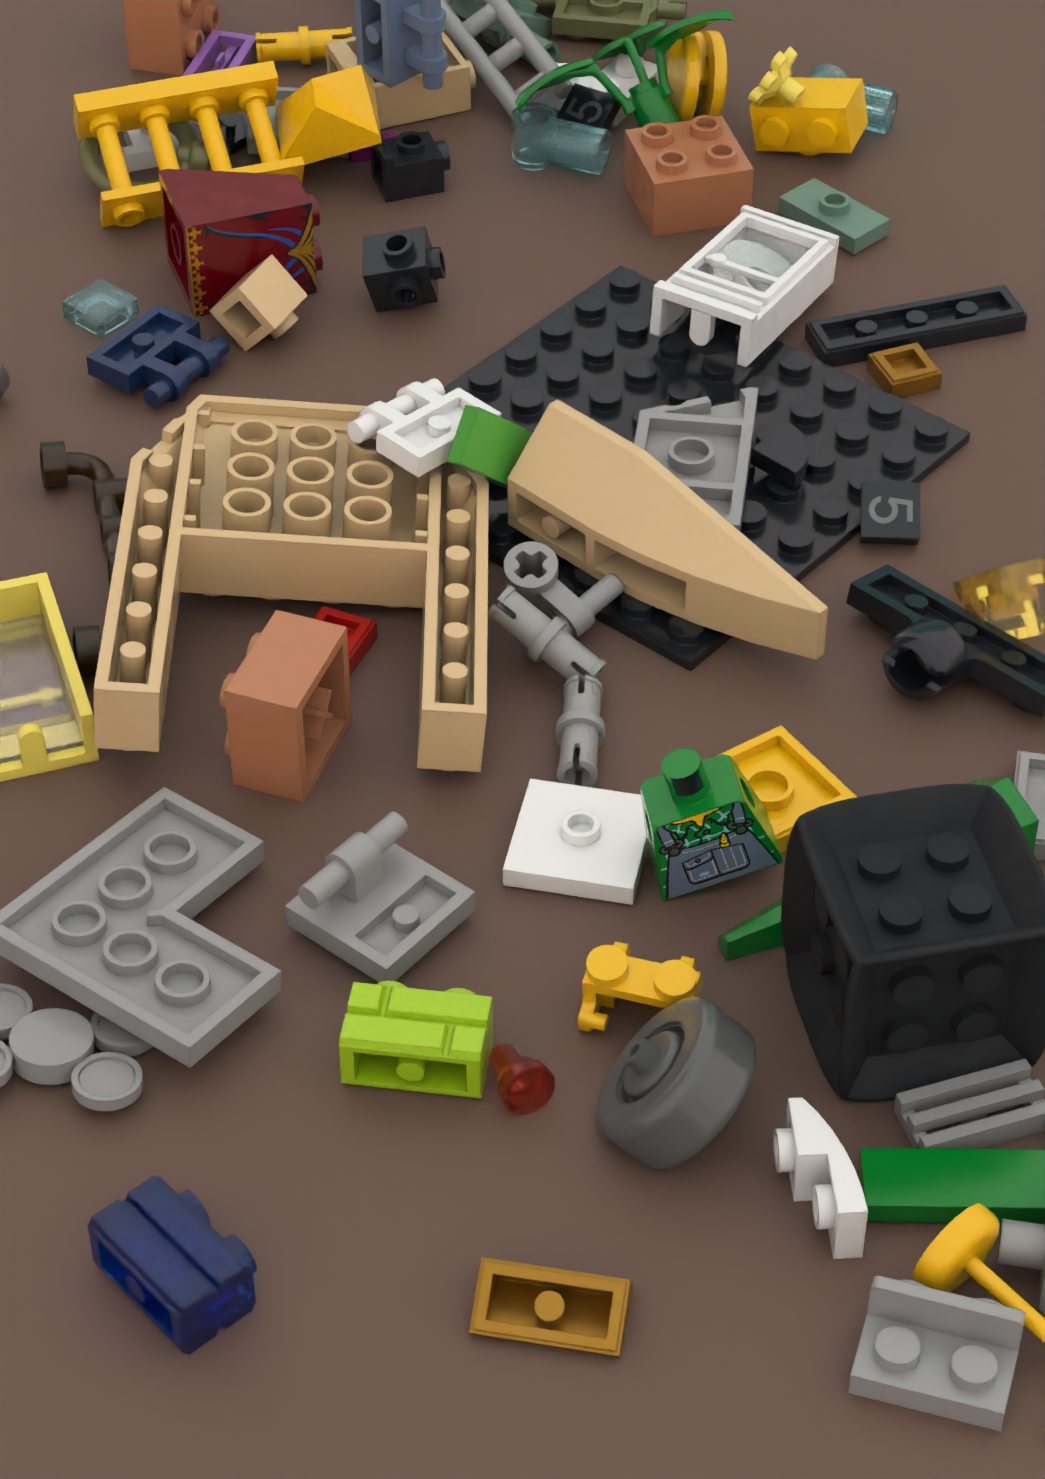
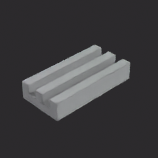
[894,1058,1045,1149]

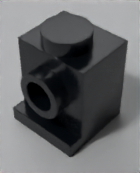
[370,131,451,203]

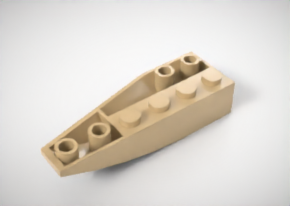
[508,399,828,660]

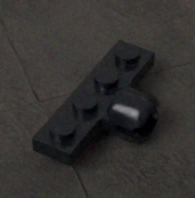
[846,564,1045,717]

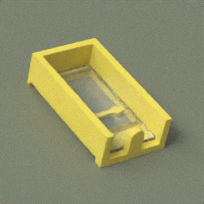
[0,572,100,782]

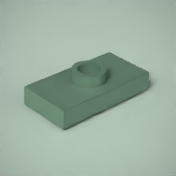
[778,178,890,255]

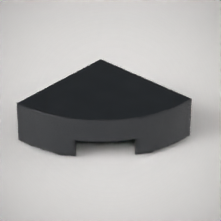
[751,423,809,489]

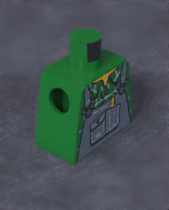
[640,748,783,902]

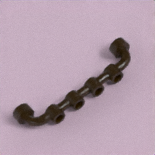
[40,441,128,676]

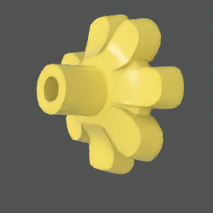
[748,46,806,105]

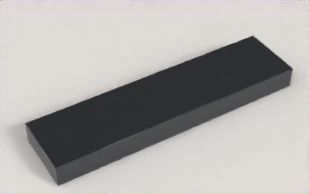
[805,285,1027,367]

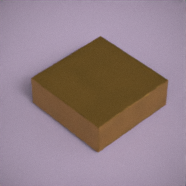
[867,342,942,398]

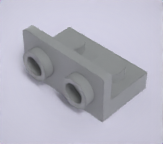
[848,1275,1026,1432]

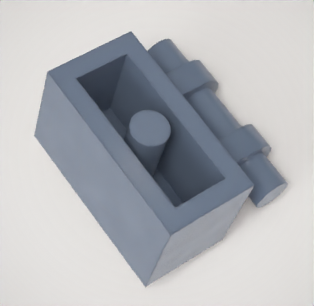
[354,0,448,90]

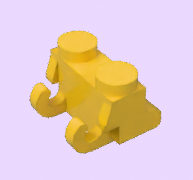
[577,941,703,1033]

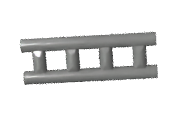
[441,0,573,129]

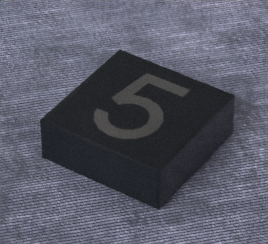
[552,83,621,147]
[859,481,920,545]

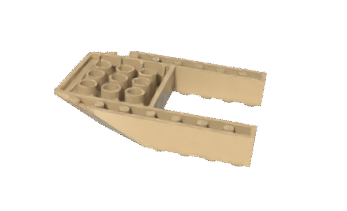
[94,394,489,772]

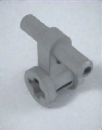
[504,541,624,662]

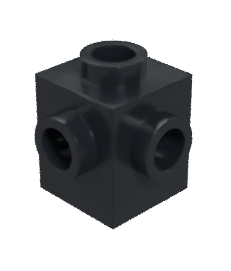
[362,226,446,312]

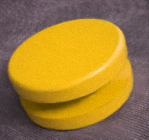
[667,30,727,121]

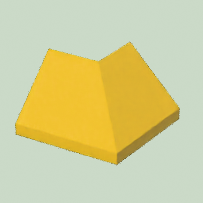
[275,65,382,165]

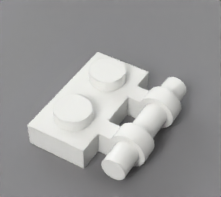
[347,378,501,477]

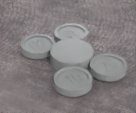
[0,983,153,1112]

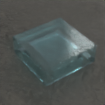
[62,278,140,337]

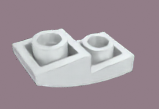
[773,1097,868,1259]

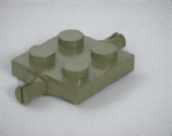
[530,0,688,41]

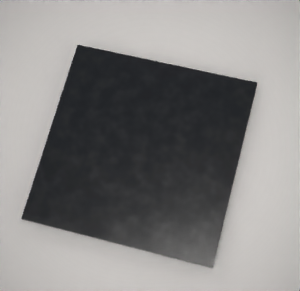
[444,266,970,671]

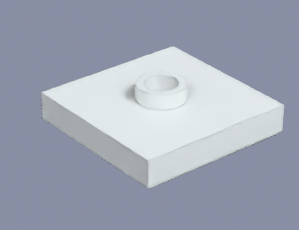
[503,778,648,905]

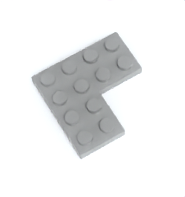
[0,787,281,1068]

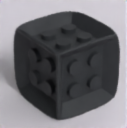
[781,784,1045,1102]

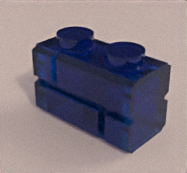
[87,1175,257,1355]

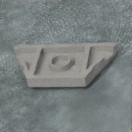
[634,387,758,532]

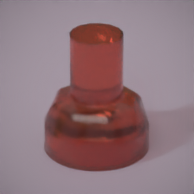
[489,1043,555,1115]

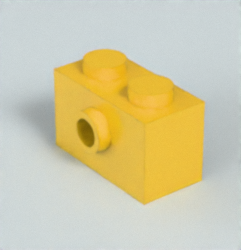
[749,77,868,156]

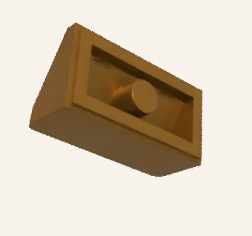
[469,1257,634,1357]

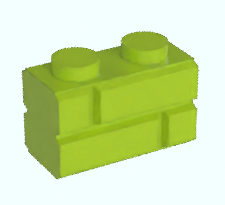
[339,980,494,1099]

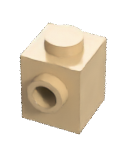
[209,254,308,352]

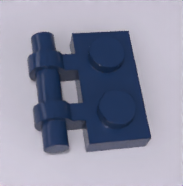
[86,304,230,408]

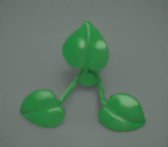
[515,9,735,127]

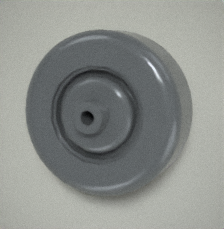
[597,997,757,1170]

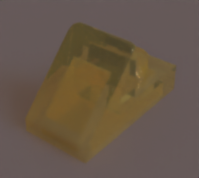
[953,557,1045,640]

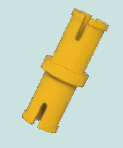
[255,26,352,65]

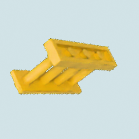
[73,61,305,227]

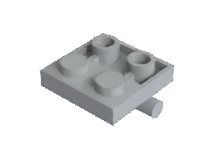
[285,811,476,982]

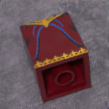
[158,169,323,317]

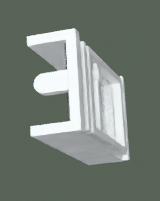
[649,205,840,367]

